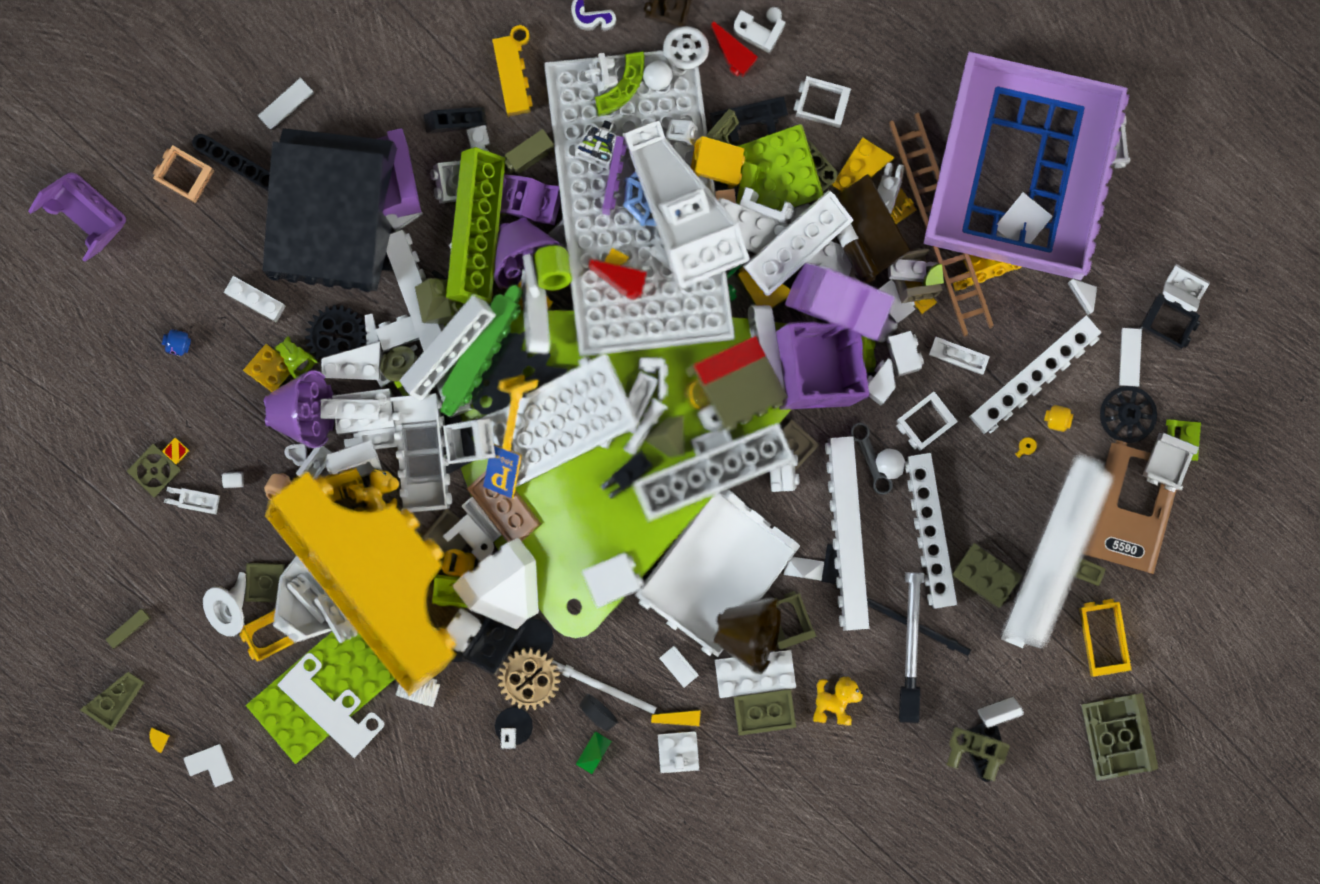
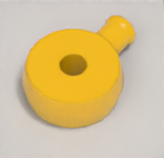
[1015,437,1037,458]

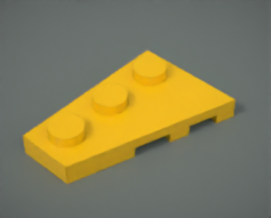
[832,137,895,192]

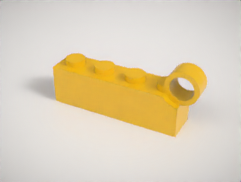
[492,25,533,117]

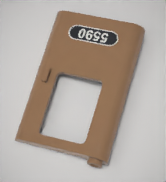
[1081,440,1176,574]

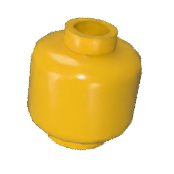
[1044,405,1074,432]

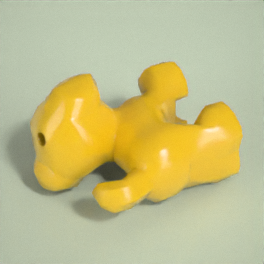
[348,469,399,513]
[813,677,863,725]

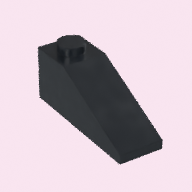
[423,107,487,134]

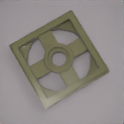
[127,444,181,498]

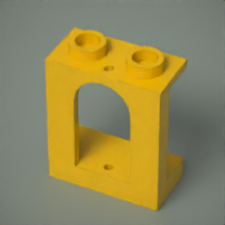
[239,609,295,662]

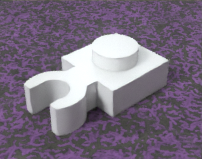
[467,125,490,152]

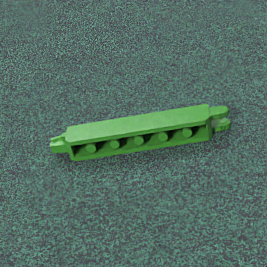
[440,285,523,417]

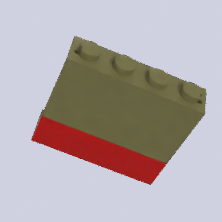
[686,336,788,432]

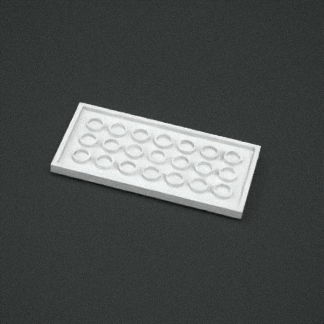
[478,354,639,487]

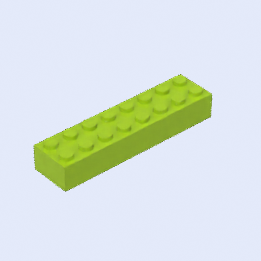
[446,147,506,304]

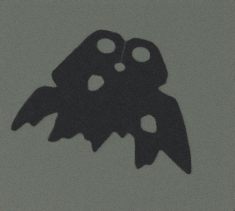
[471,304,567,415]

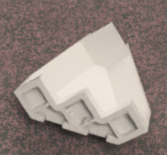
[452,538,539,629]
[273,556,332,643]

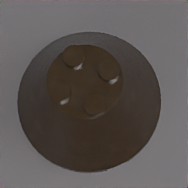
[714,598,781,675]

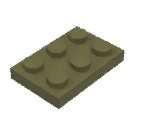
[733,689,796,735]

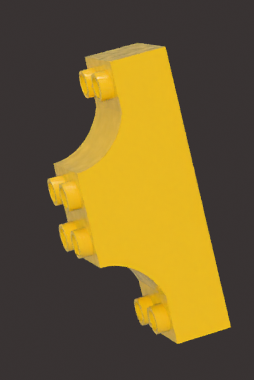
[265,471,456,696]

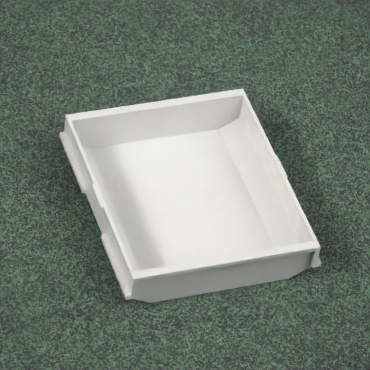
[1001,456,1112,648]

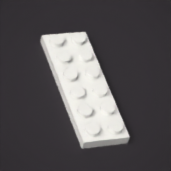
[743,191,854,296]

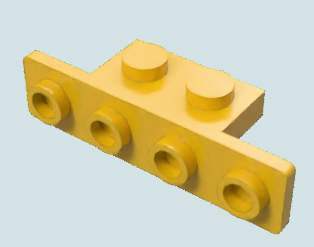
[953,255,1021,291]

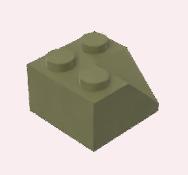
[415,279,464,324]

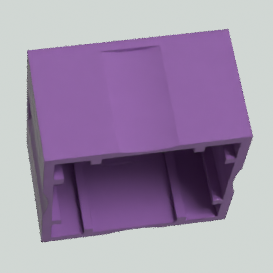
[785,263,895,340]
[776,322,869,410]

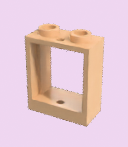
[153,145,215,204]

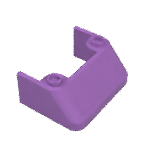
[28,173,126,262]

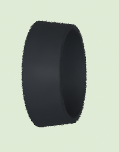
[579,694,618,731]

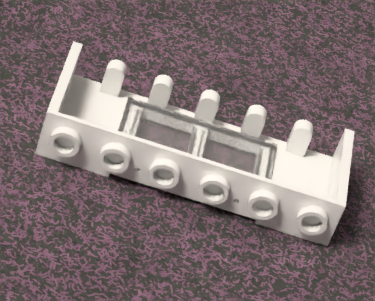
[390,393,452,512]

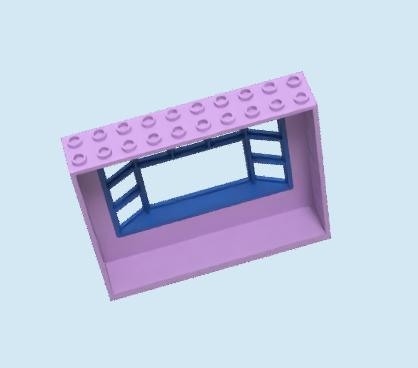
[923,52,1129,280]

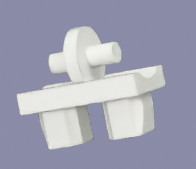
[585,53,618,93]

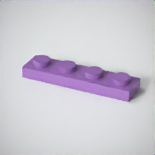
[602,136,627,215]

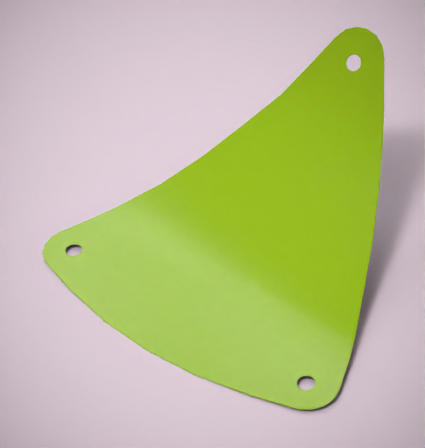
[444,310,792,638]

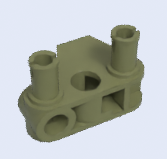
[946,727,1010,781]

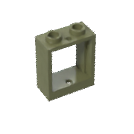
[504,129,555,176]

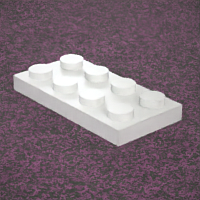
[715,650,796,698]

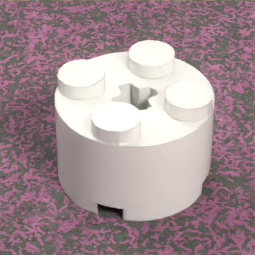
[446,607,482,652]

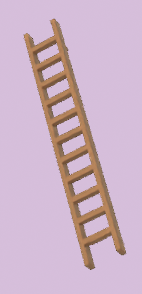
[889,113,994,337]

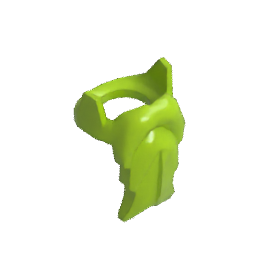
[275,336,318,379]

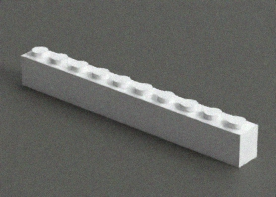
[386,230,473,418]
[825,437,869,631]

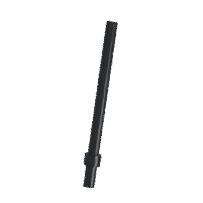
[867,598,971,656]

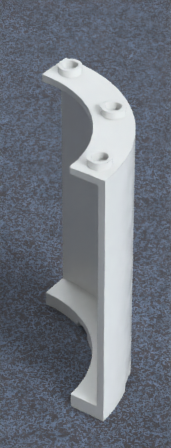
[635,489,800,657]

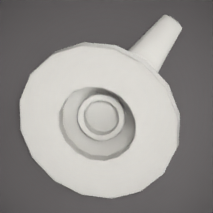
[203,572,246,636]

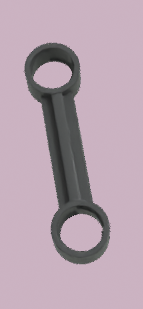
[850,422,893,495]

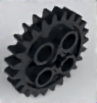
[305,305,367,363]

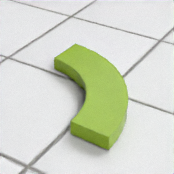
[595,51,645,117]

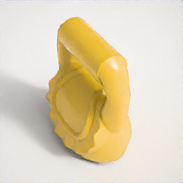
[442,549,476,577]

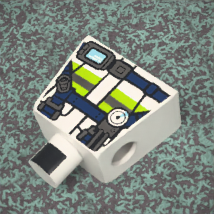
[575,120,616,170]

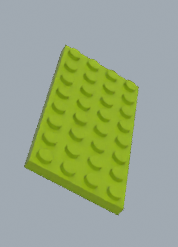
[246,631,395,764]

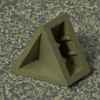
[644,416,684,457]

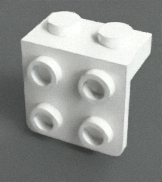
[1163,264,1210,312]

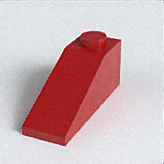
[711,21,758,78]
[589,259,647,300]

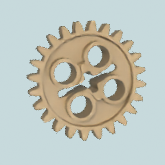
[498,647,561,710]

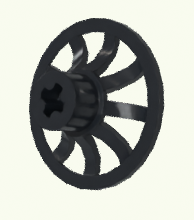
[1100,386,1157,443]

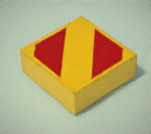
[162,438,190,465]

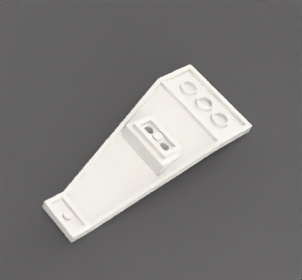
[623,120,750,288]

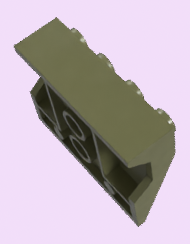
[1081,693,1158,780]

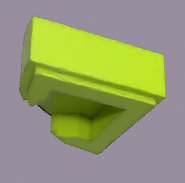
[923,264,944,286]

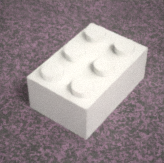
[332,389,395,435]

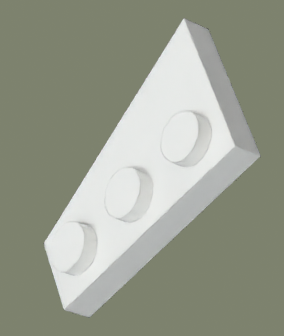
[321,341,380,380]

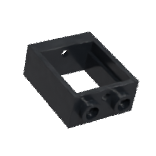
[1139,293,1200,350]

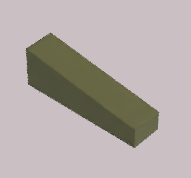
[106,609,151,649]

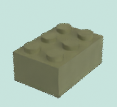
[952,543,1022,608]

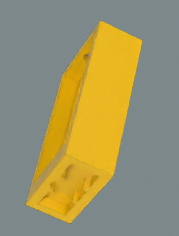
[1079,599,1131,677]

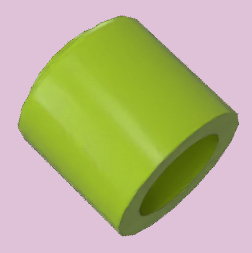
[533,245,572,290]

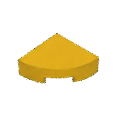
[604,248,629,266]
[150,727,170,753]

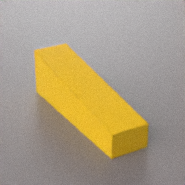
[651,710,700,726]

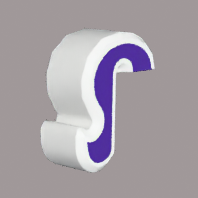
[572,0,616,31]

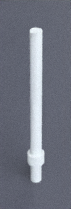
[551,660,657,714]

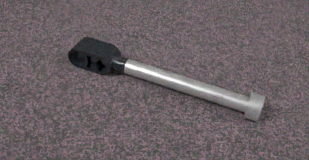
[899,572,925,723]

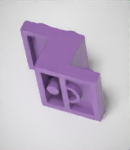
[500,174,561,225]

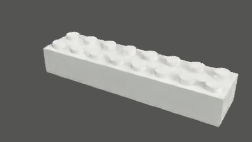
[633,424,794,522]

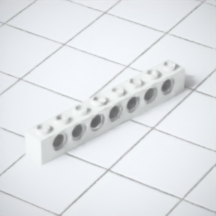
[969,315,1101,434]
[905,453,957,609]

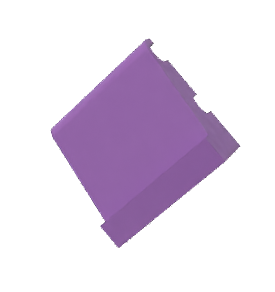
[379,128,421,218]

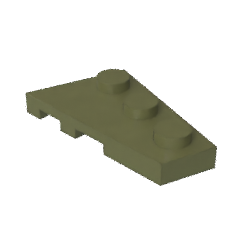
[80,672,145,731]

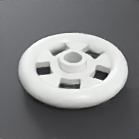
[663,26,709,69]

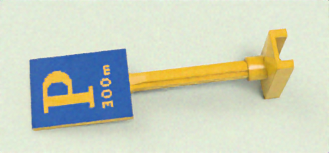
[483,374,538,498]

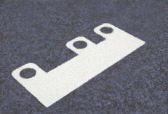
[278,653,384,758]

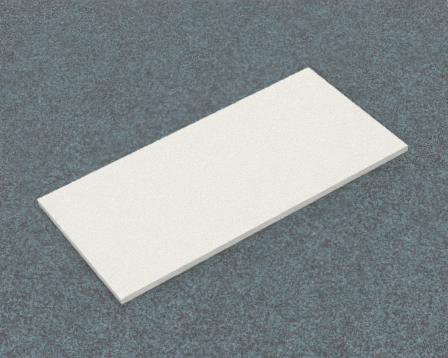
[544,48,735,356]

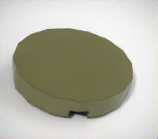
[380,346,418,382]

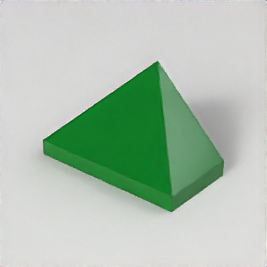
[576,731,612,774]

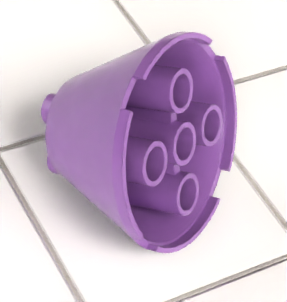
[494,218,564,290]
[264,371,335,448]

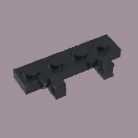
[709,96,788,144]

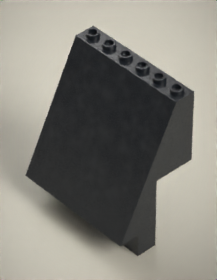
[263,128,397,292]

